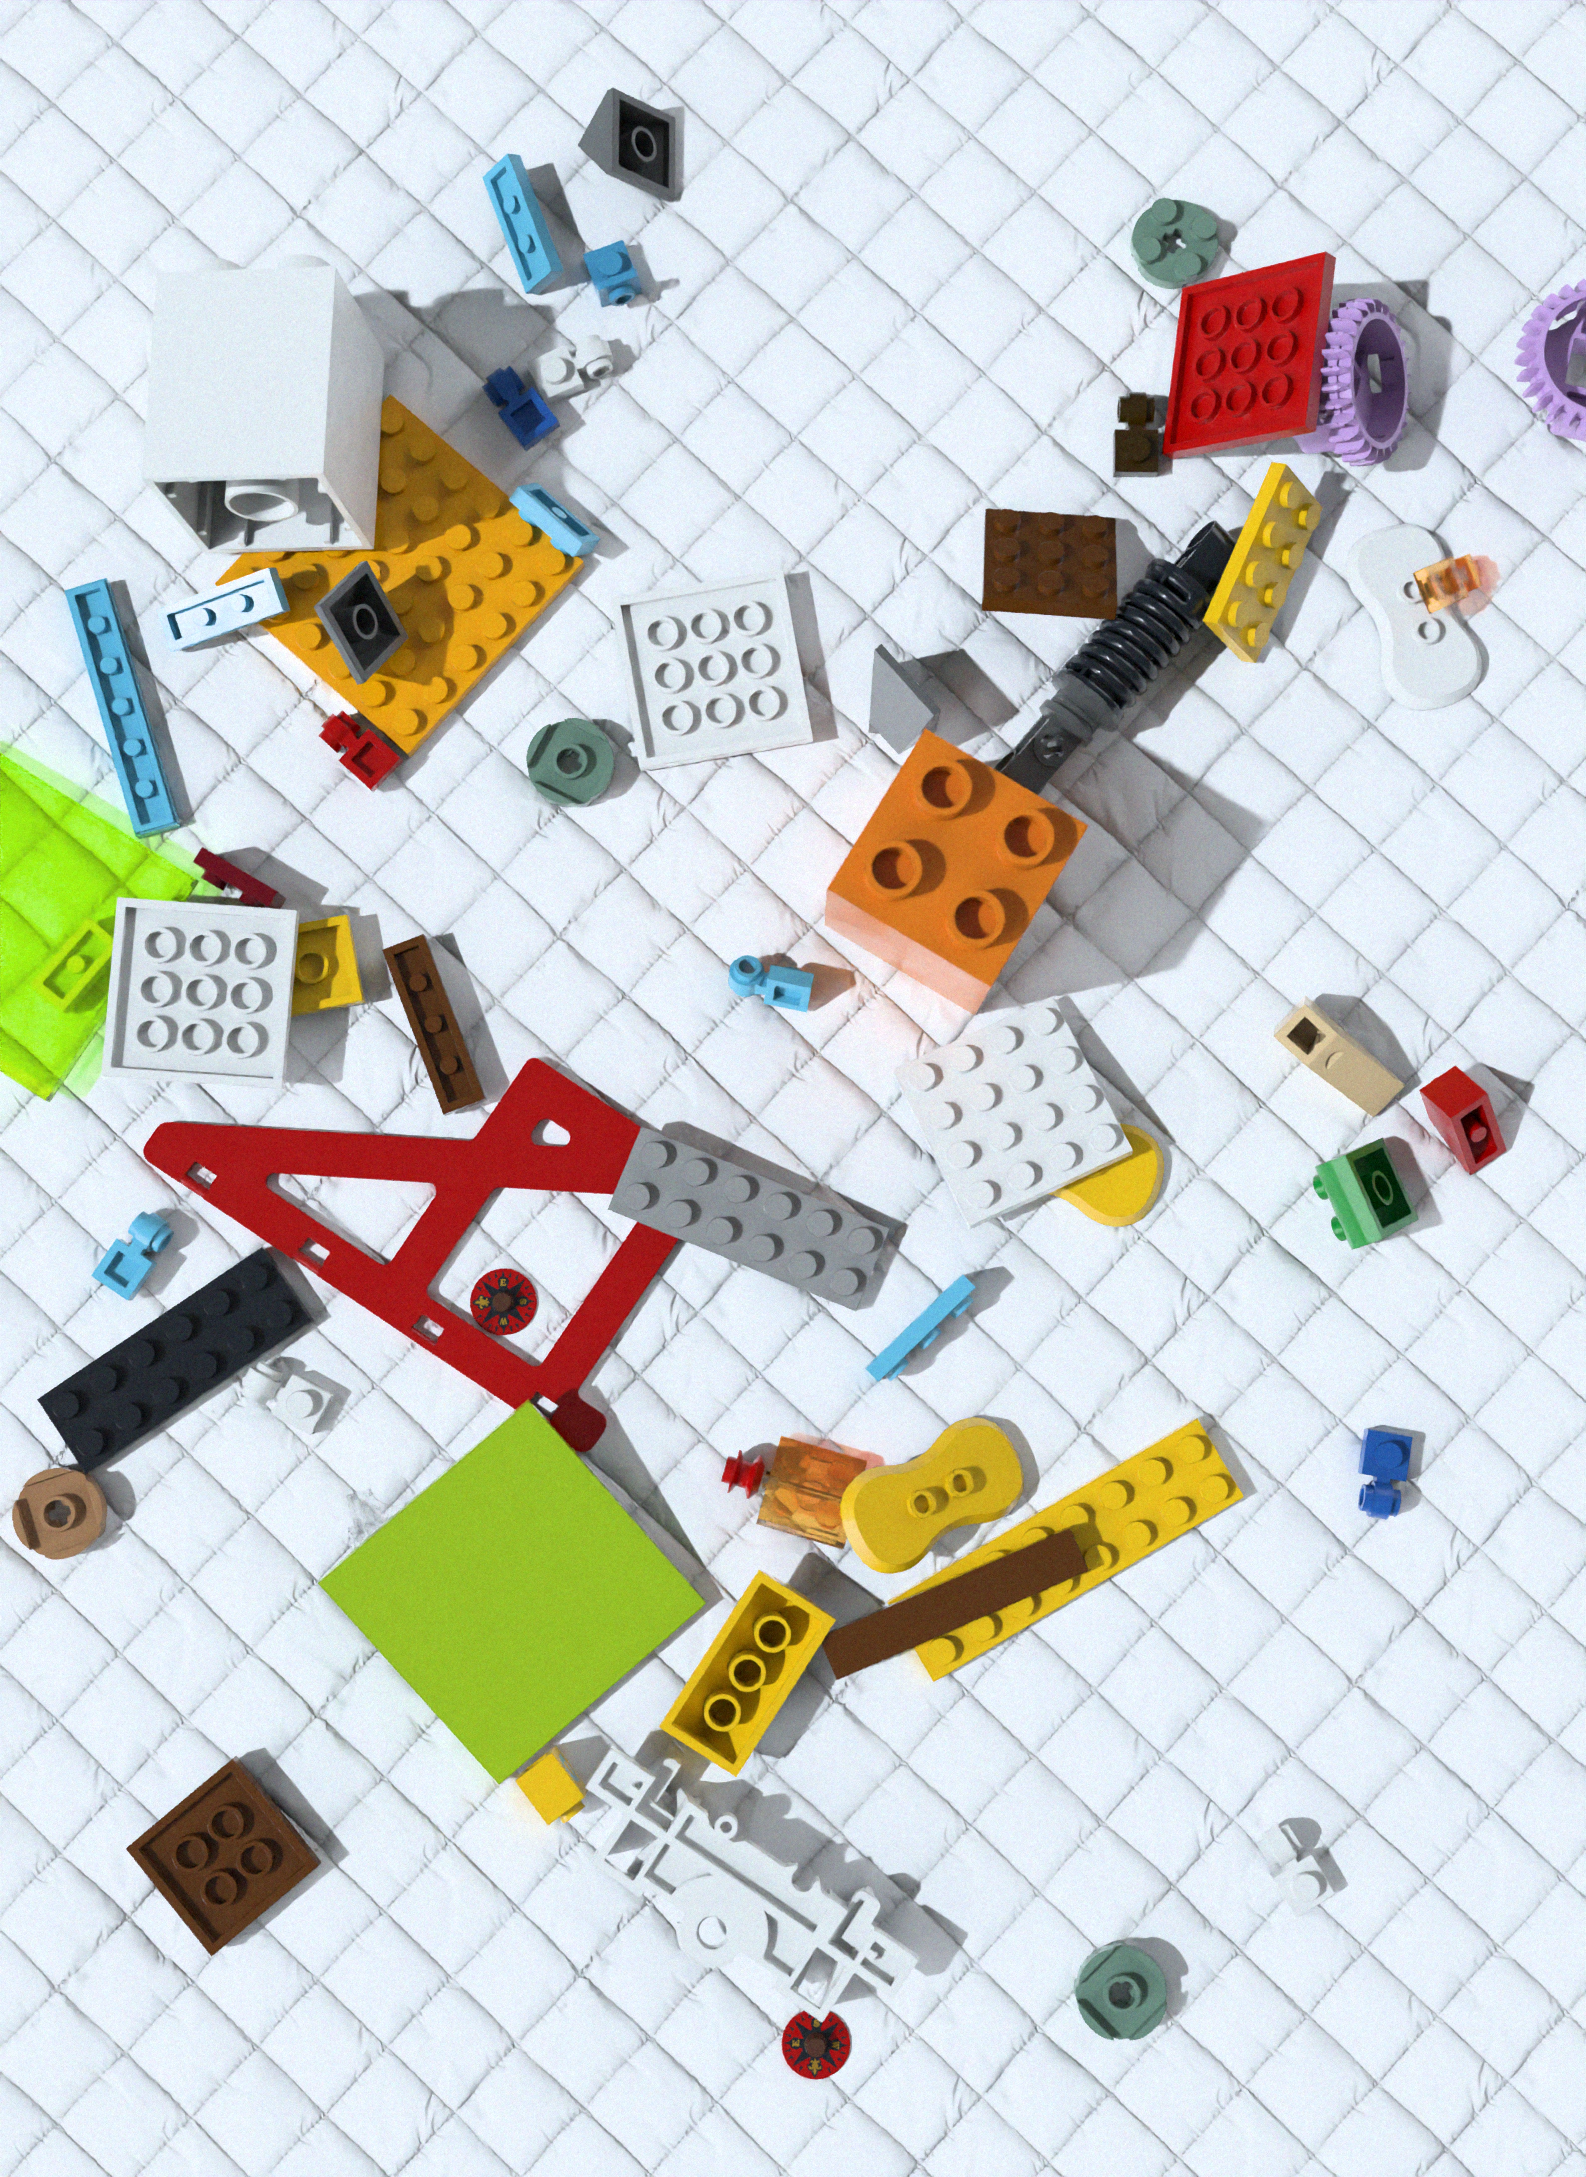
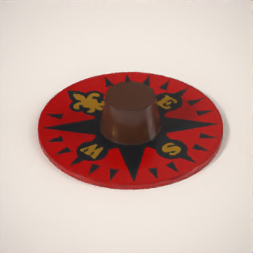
[470,1269,537,1335]
[782,2010,850,2079]

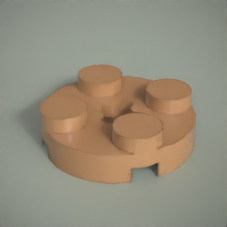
[12,1467,107,1560]

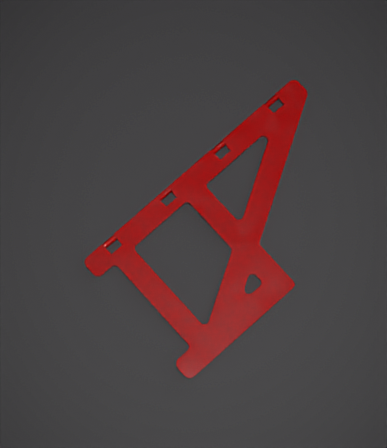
[143,1058,679,1452]

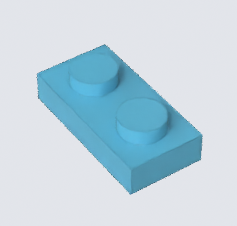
[509,482,600,557]

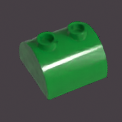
[1313,1137,1419,1250]

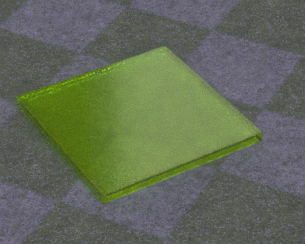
[0,753,199,1102]

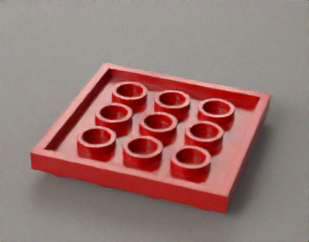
[1162,251,1336,459]

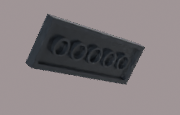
[37,1247,314,1474]

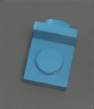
[583,240,642,308]

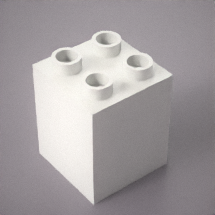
[141,254,385,553]

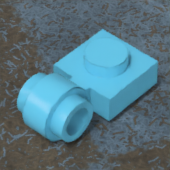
[728,955,814,1013]
[91,1211,174,1301]

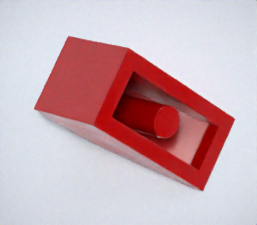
[1419,1065,1507,1175]

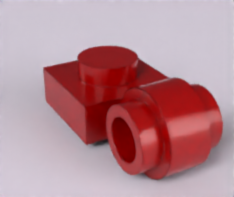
[318,710,403,793]

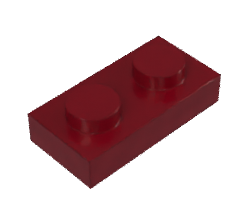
[193,847,286,909]

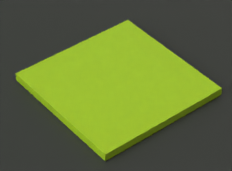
[318,1399,706,1785]

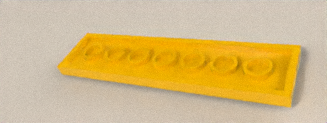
[887,1418,1244,1682]

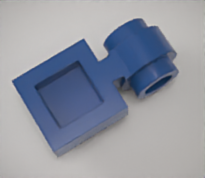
[482,366,560,452]
[1358,1429,1413,1520]

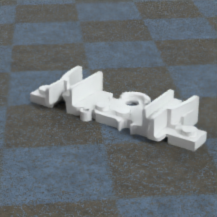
[585,1746,919,2022]

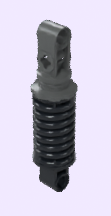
[993,520,1237,795]

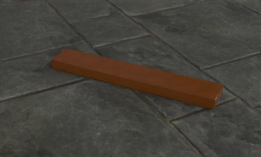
[821,1527,1088,1680]

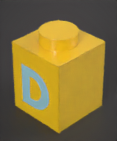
[515,1745,588,1826]

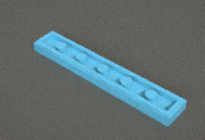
[64,578,181,839]

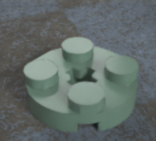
[1130,198,1218,289]
[526,718,615,808]
[1073,1941,1167,2041]

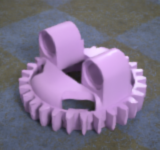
[1514,279,1586,442]
[1293,298,1412,467]

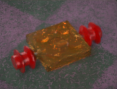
[721,1436,867,1549]

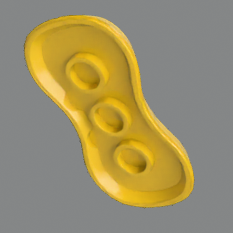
[1048,1123,1164,1227]
[840,1417,1024,1574]

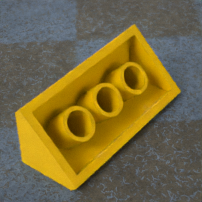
[659,1569,836,1777]

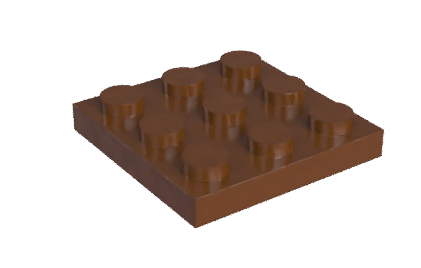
[981,508,1117,620]
[126,1756,322,1957]

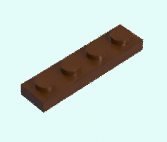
[382,934,487,1116]

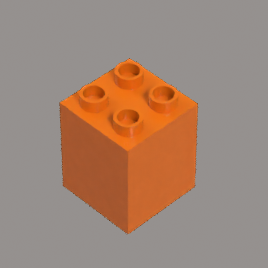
[824,728,1089,1015]

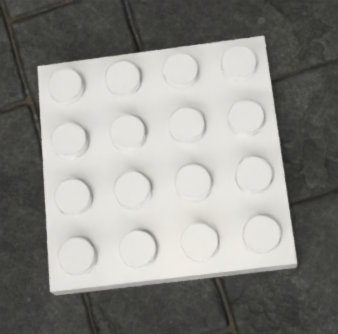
[610,569,813,771]
[101,897,300,1090]
[892,996,1133,1230]

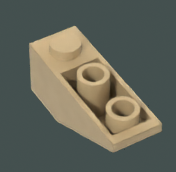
[1273,995,1405,1118]

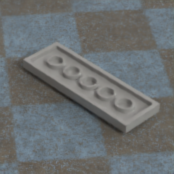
[607,1127,890,1311]

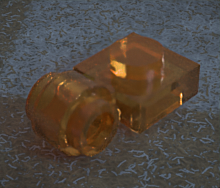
[1412,553,1484,614]

